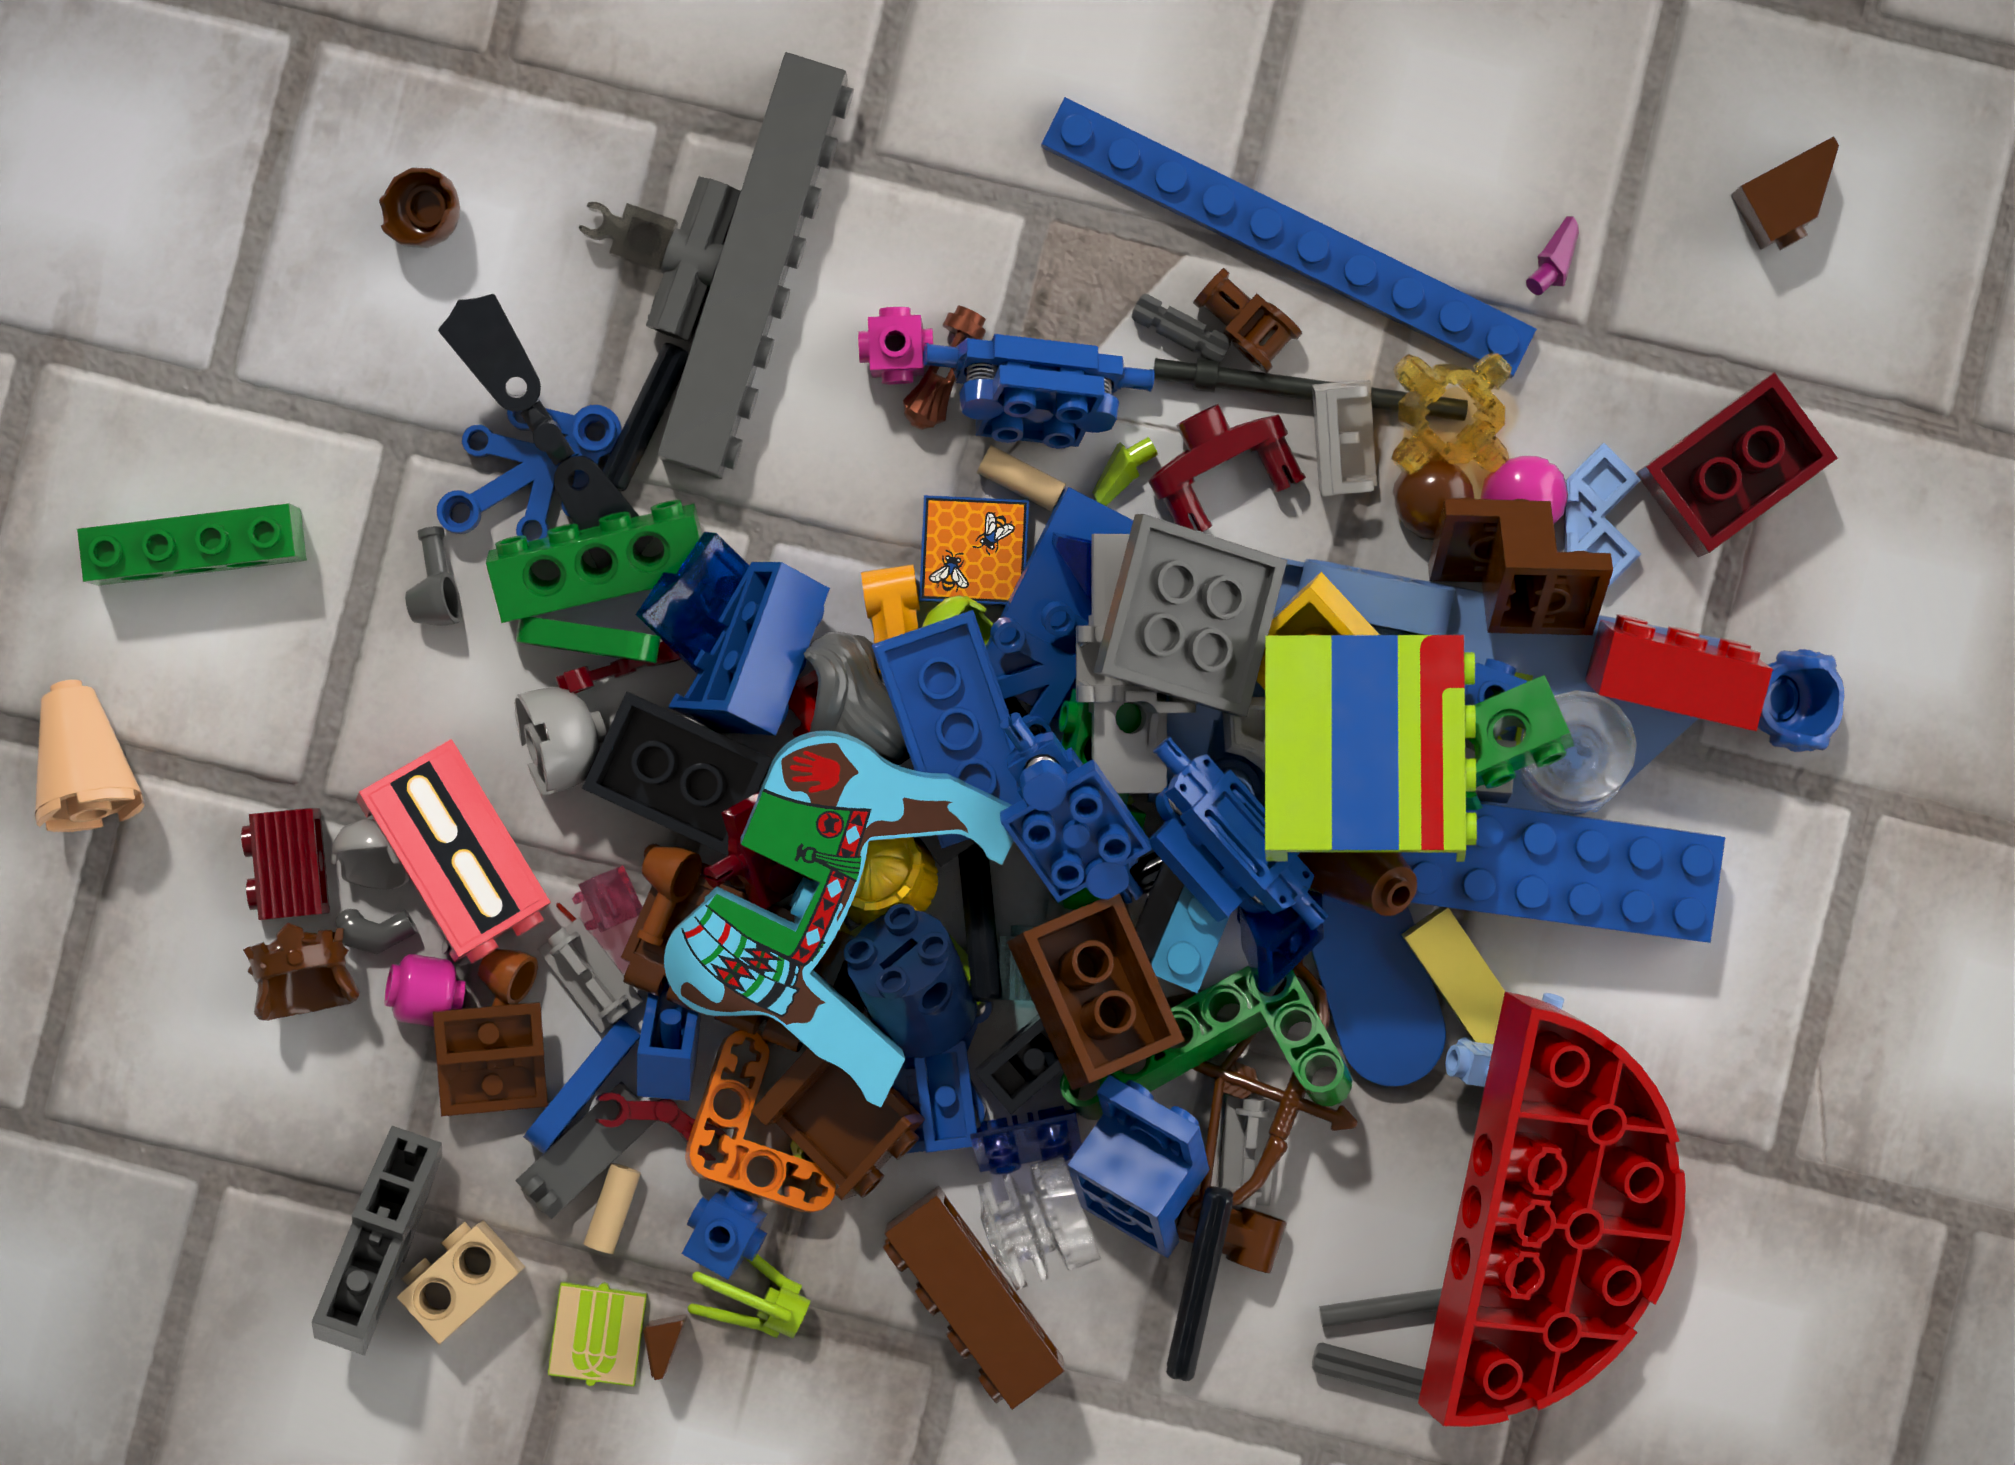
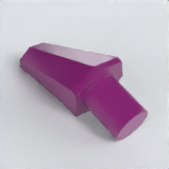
[1526,216,1579,296]

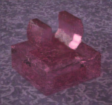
[572,865,642,933]

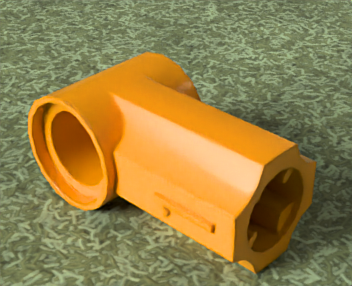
[861,564,920,673]

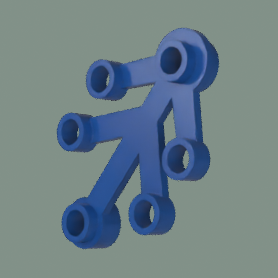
[437,405,622,542]
[990,601,1089,734]

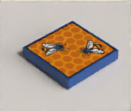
[919,495,1029,606]

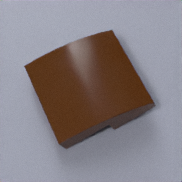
[433,1002,548,1117]

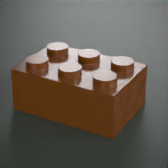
[1007,894,1185,1090]

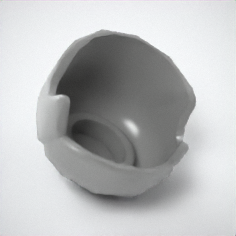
[331,819,410,890]

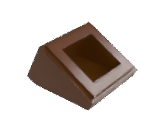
[643,1314,688,1380]

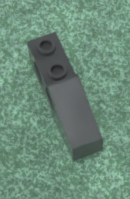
[312,1126,442,1356]

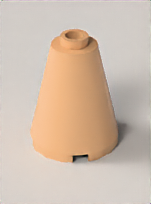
[35,680,145,832]

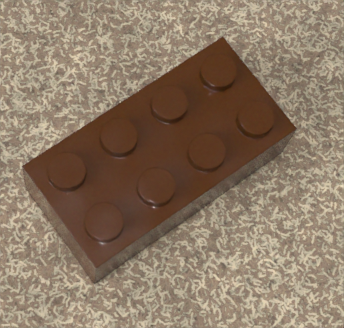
[883,1186,1065,1410]

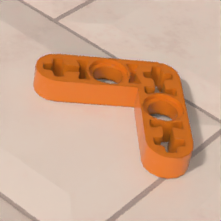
[685,1030,836,1213]

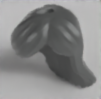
[804,632,909,765]

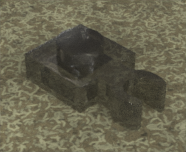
[579,202,678,273]

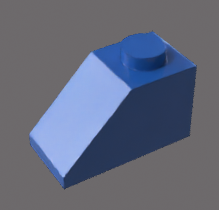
[637,980,701,1101]

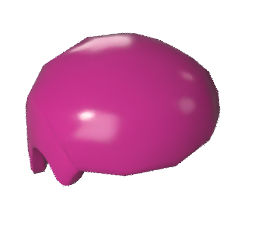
[1481,456,1568,524]

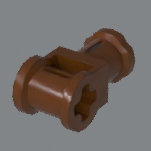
[1193,268,1302,373]

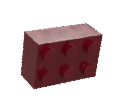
[1636,372,1838,557]

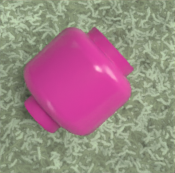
[384,954,465,1027]

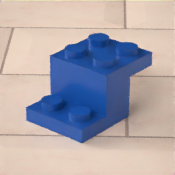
[1067,1075,1210,1258]

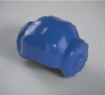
[1758,649,1845,752]

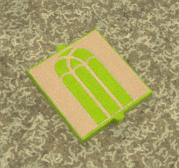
[548,1282,648,1387]

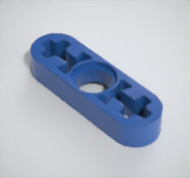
[523,1018,640,1154]

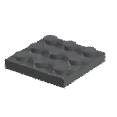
[1093,514,1287,717]

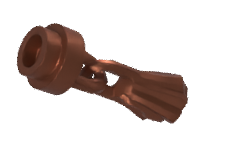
[903,305,986,430]

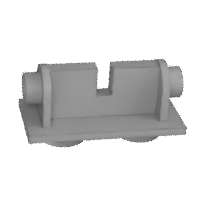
[537,917,643,1033]
[1218,1096,1279,1207]

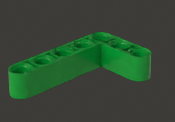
[1060,956,1352,1120]

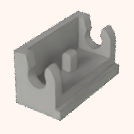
[1312,380,1378,497]

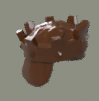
[243,923,360,1021]

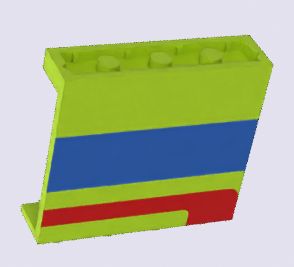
[1265,635,1477,862]

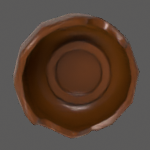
[379,167,460,248]
[1393,457,1474,539]

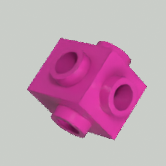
[858,307,933,385]

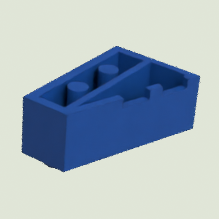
[668,562,830,736]

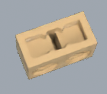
[397,1220,525,1345]

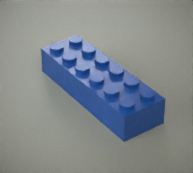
[1400,802,1725,943]

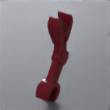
[556,635,692,694]
[595,1092,727,1161]

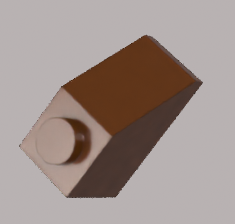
[1731,136,1839,250]

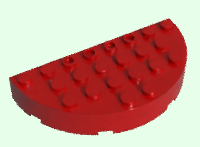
[1418,991,1686,1427]

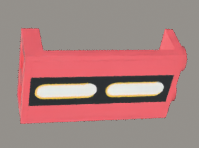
[356,739,551,964]

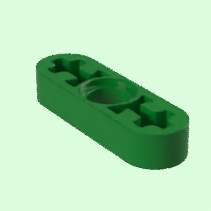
[515,617,661,663]

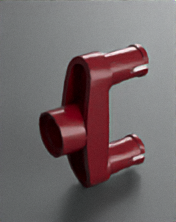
[1148,404,1306,532]

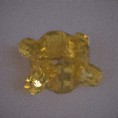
[1391,352,1512,475]

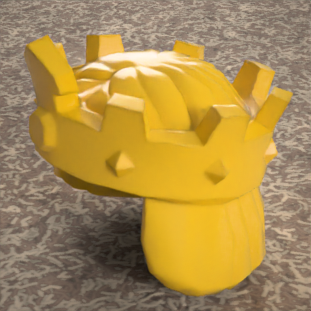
[847,837,938,927]

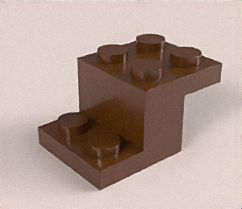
[1428,497,1613,636]

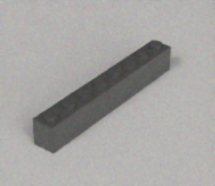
[657,52,854,479]

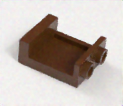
[751,1048,925,1201]

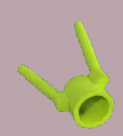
[688,1254,811,1339]

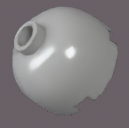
[514,687,607,796]

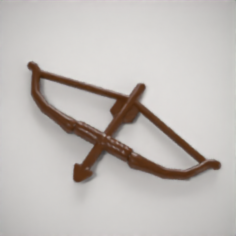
[1187,950,1358,1219]

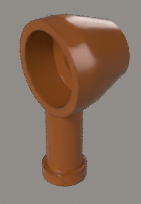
[636,846,702,947]
[478,949,538,1006]

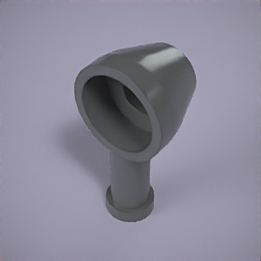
[405,526,462,626]

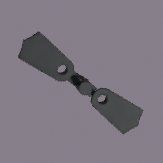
[438,293,654,568]

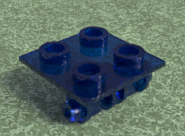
[970,1105,1082,1175]

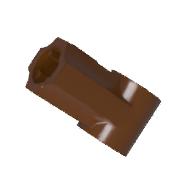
[1176,1194,1287,1274]

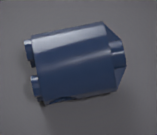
[844,903,978,1058]

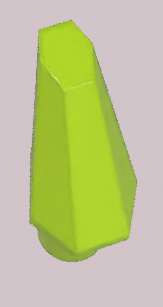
[1092,437,1158,506]

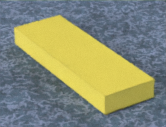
[1401,907,1505,1044]

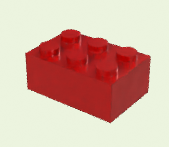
[1585,614,1773,732]

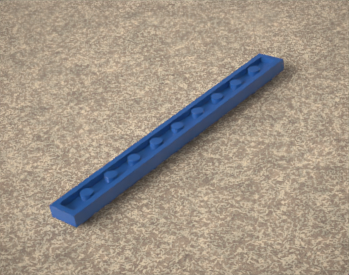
[1041,97,1537,378]

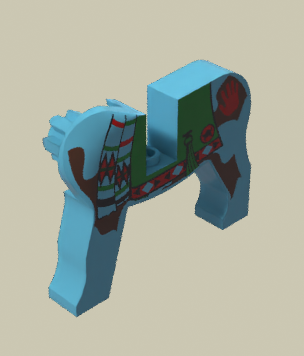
[664,731,1014,1107]

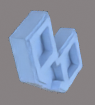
[1564,443,1641,587]

